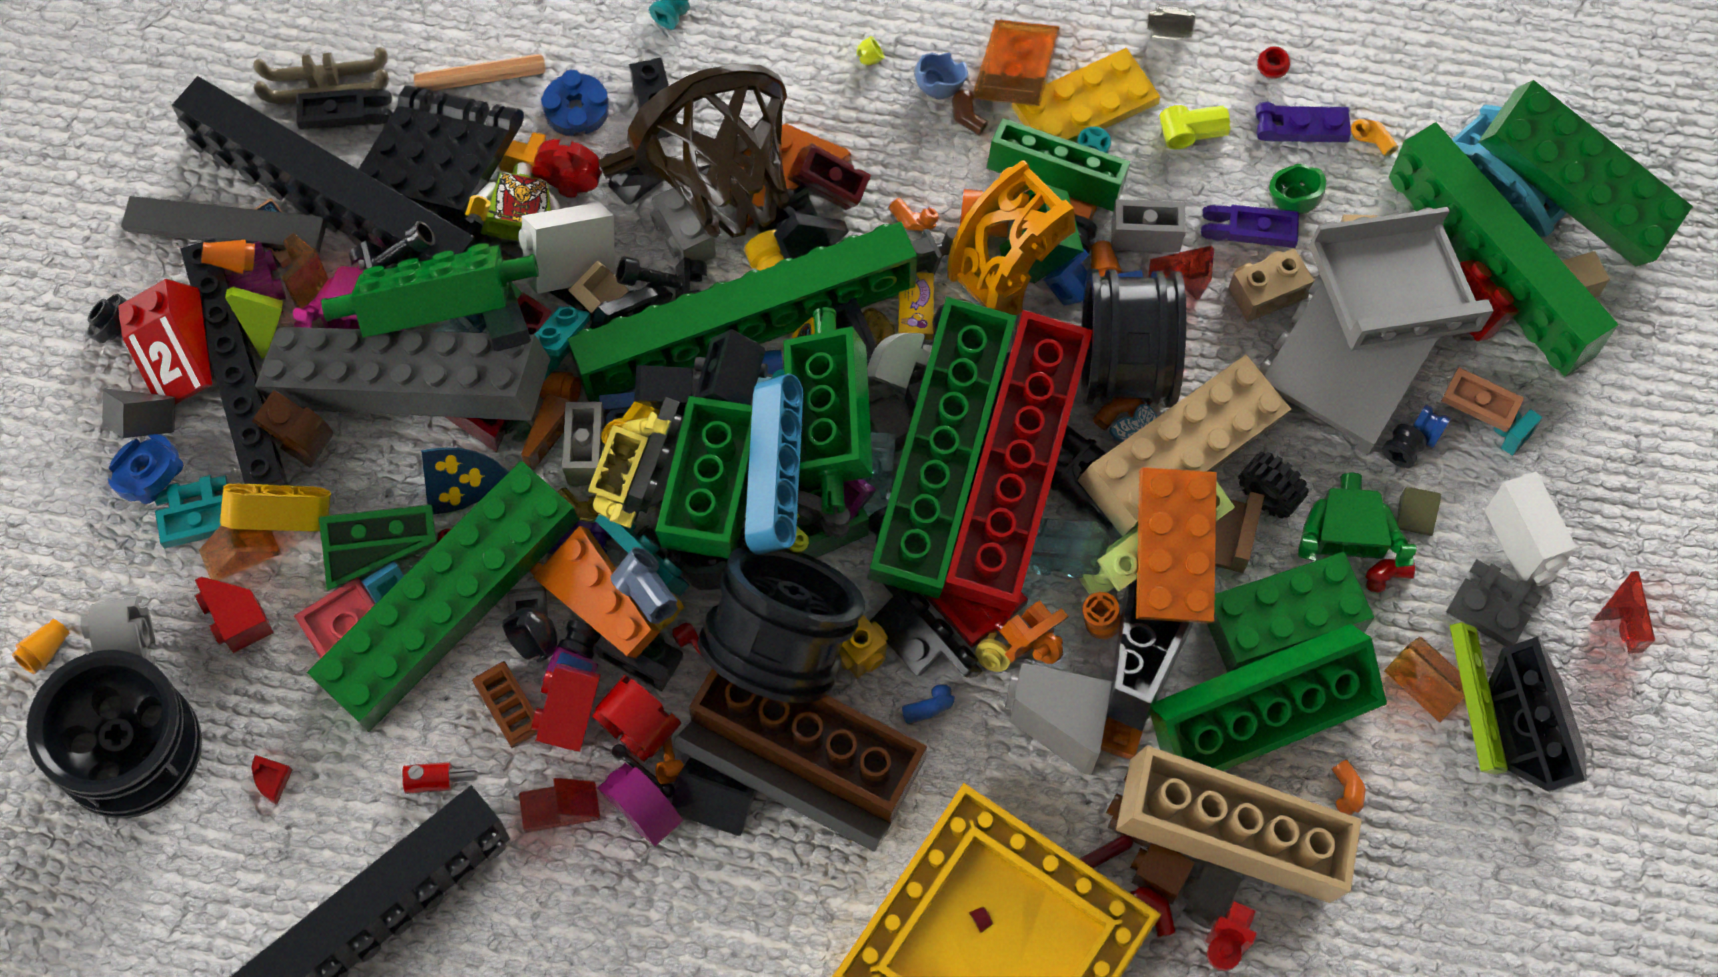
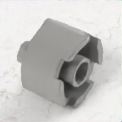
[81,596,156,665]

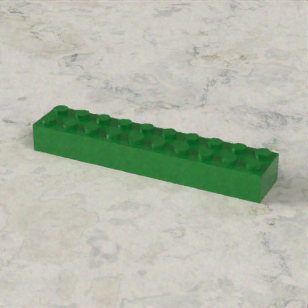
[567,221,917,402]

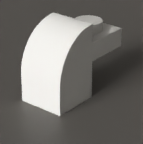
[867,333,932,389]

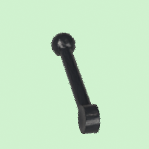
[611,744,675,798]

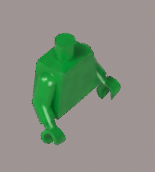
[1297,472,1417,567]

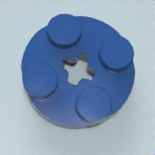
[541,69,609,136]
[108,434,184,504]

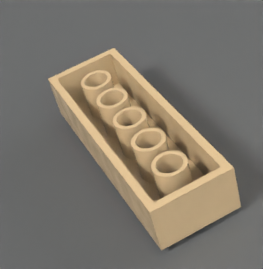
[1078,355,1291,537]
[1116,746,1362,903]

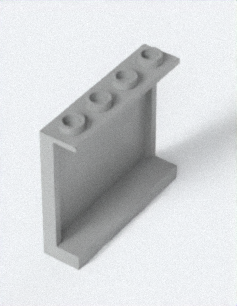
[1309,207,1493,351]
[1260,275,1439,455]

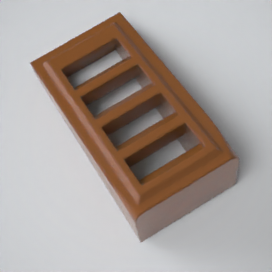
[521,393,572,471]
[472,661,538,748]

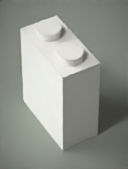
[518,202,615,294]
[1484,471,1577,586]

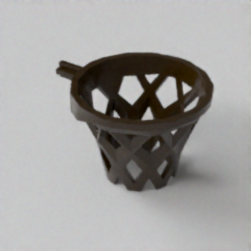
[598,63,789,238]

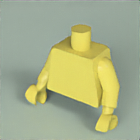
[588,412,671,528]

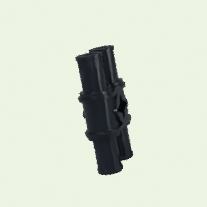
[1051,424,1114,531]

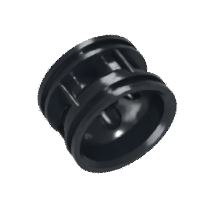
[26,650,202,819]

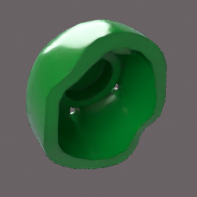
[1269,164,1326,214]

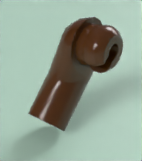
[952,89,988,136]

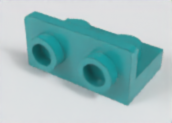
[534,306,591,381]

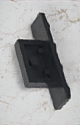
[869,583,982,678]

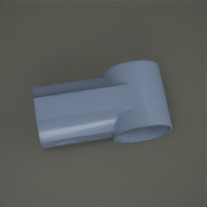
[610,547,678,624]

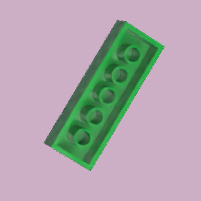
[1478,80,1693,267]
[1150,623,1387,771]

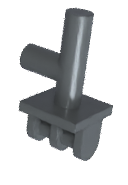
[912,227,958,275]

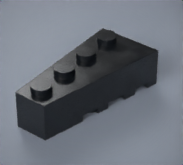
[1106,579,1193,731]

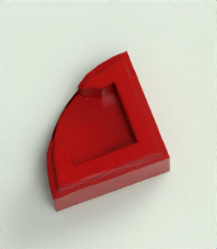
[252,755,292,805]

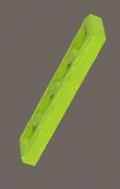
[1449,622,1508,775]

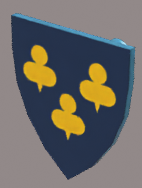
[421,448,509,515]

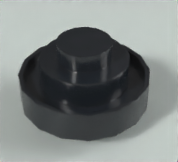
[87,294,127,343]

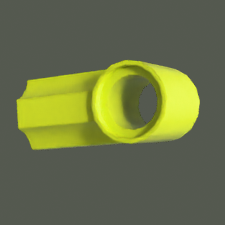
[1159,105,1230,150]

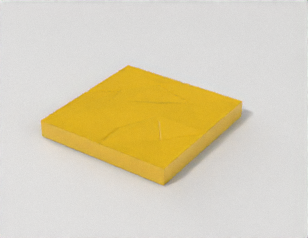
[832,783,1161,977]

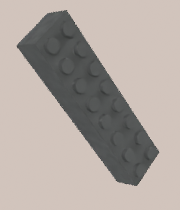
[255,327,550,420]

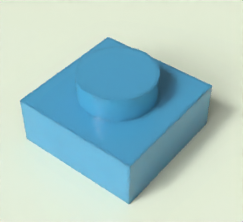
[362,561,404,603]

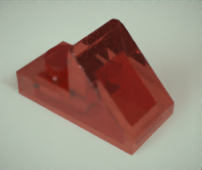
[1148,246,1214,300]
[1593,571,1655,654]
[519,778,601,833]

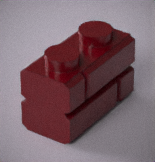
[787,143,871,210]

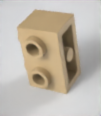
[1228,248,1314,323]

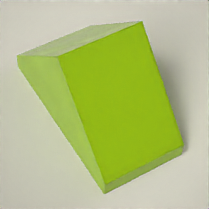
[225,287,283,359]

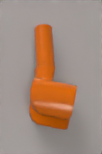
[655,737,684,784]

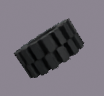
[1238,452,1309,519]

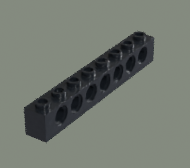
[180,239,289,485]

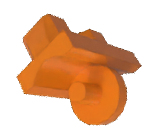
[999,600,1069,664]

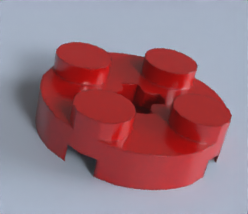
[532,139,602,198]

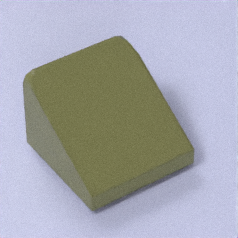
[1397,487,1441,536]

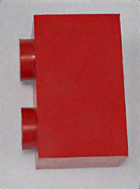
[531,663,601,752]

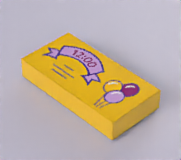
[898,273,934,340]

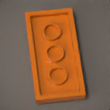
[1136,467,1217,623]

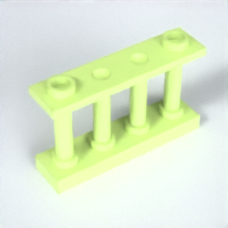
[1074,481,1235,595]

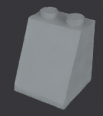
[1005,663,1112,775]

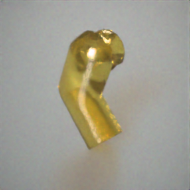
[863,307,895,345]
[557,487,599,521]

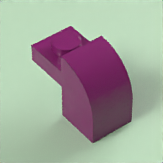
[597,763,684,847]

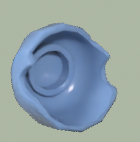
[914,52,968,100]

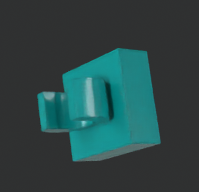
[1493,409,1542,456]

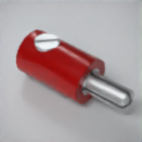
[402,762,478,794]

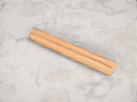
[414,54,546,91]

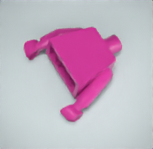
[293,265,405,331]

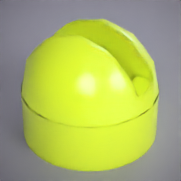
[856,36,885,65]

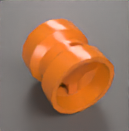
[1082,592,1121,640]

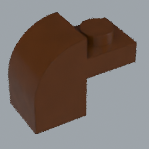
[252,390,333,468]

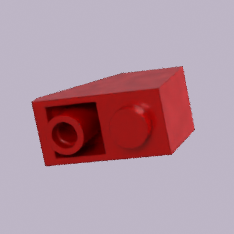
[195,576,274,653]

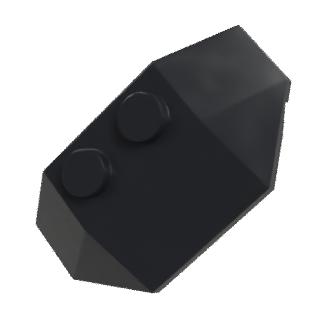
[1489,636,1587,792]

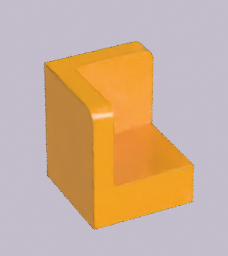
[499,132,547,179]

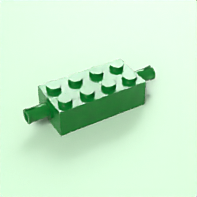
[321,244,539,338]
[783,307,873,515]

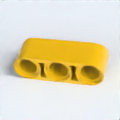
[220,483,331,531]

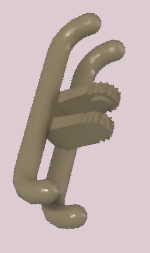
[253,47,389,104]

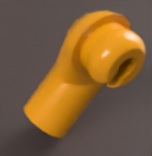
[1351,119,1399,157]

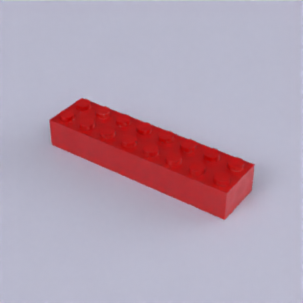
[942,310,1093,613]

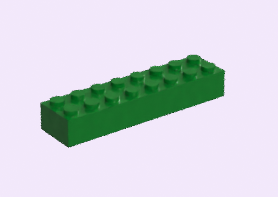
[1389,122,1619,377]
[867,296,1016,599]
[307,460,579,732]

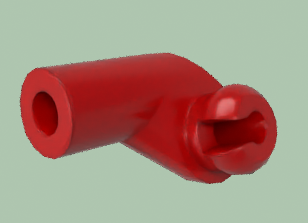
[1365,559,1415,593]
[1130,887,1176,938]

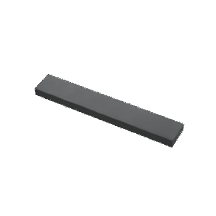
[121,196,328,253]
[673,721,891,851]

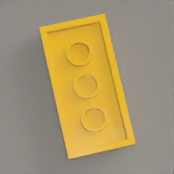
[1012,47,1161,143]

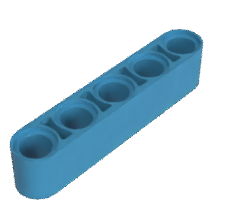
[745,374,803,555]

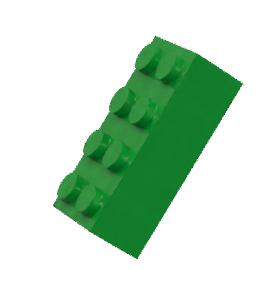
[655,396,752,558]
[1207,552,1375,672]

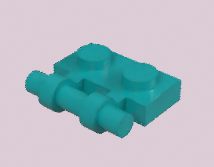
[155,475,237,549]

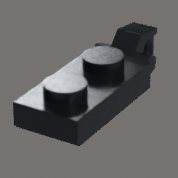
[590,283,673,329]

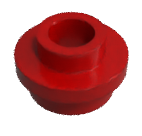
[1257,46,1290,79]

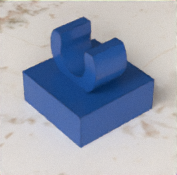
[599,392,635,424]

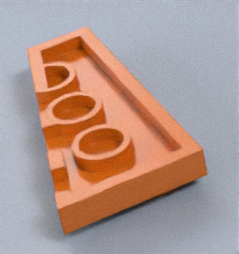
[533,526,660,658]

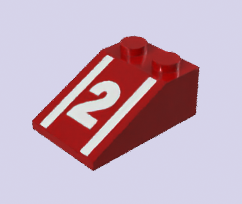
[118,279,212,405]

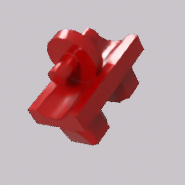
[1205,902,1257,971]

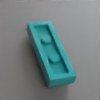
[595,514,690,596]

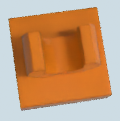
[1100,717,1143,759]

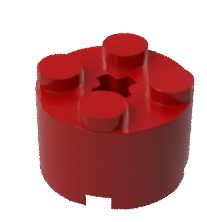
[592,674,682,763]

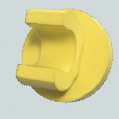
[975,632,1011,672]

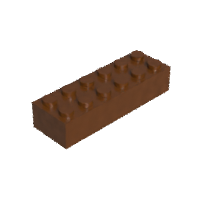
[689,668,927,824]

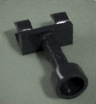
[349,221,435,282]
[616,256,707,300]

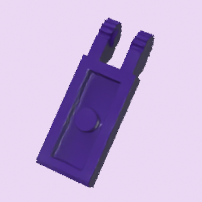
[1201,204,1299,248]

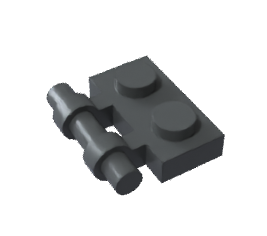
[1446,559,1542,647]

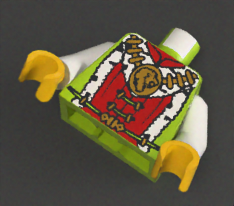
[465,162,561,241]

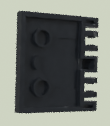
[358,85,524,218]

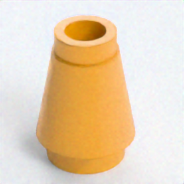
[12,619,70,674]

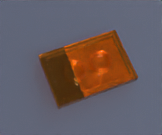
[974,19,1060,106]

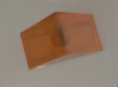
[199,525,282,581]

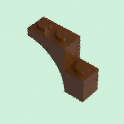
[1106,772,1195,905]

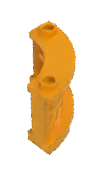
[947,160,1076,315]

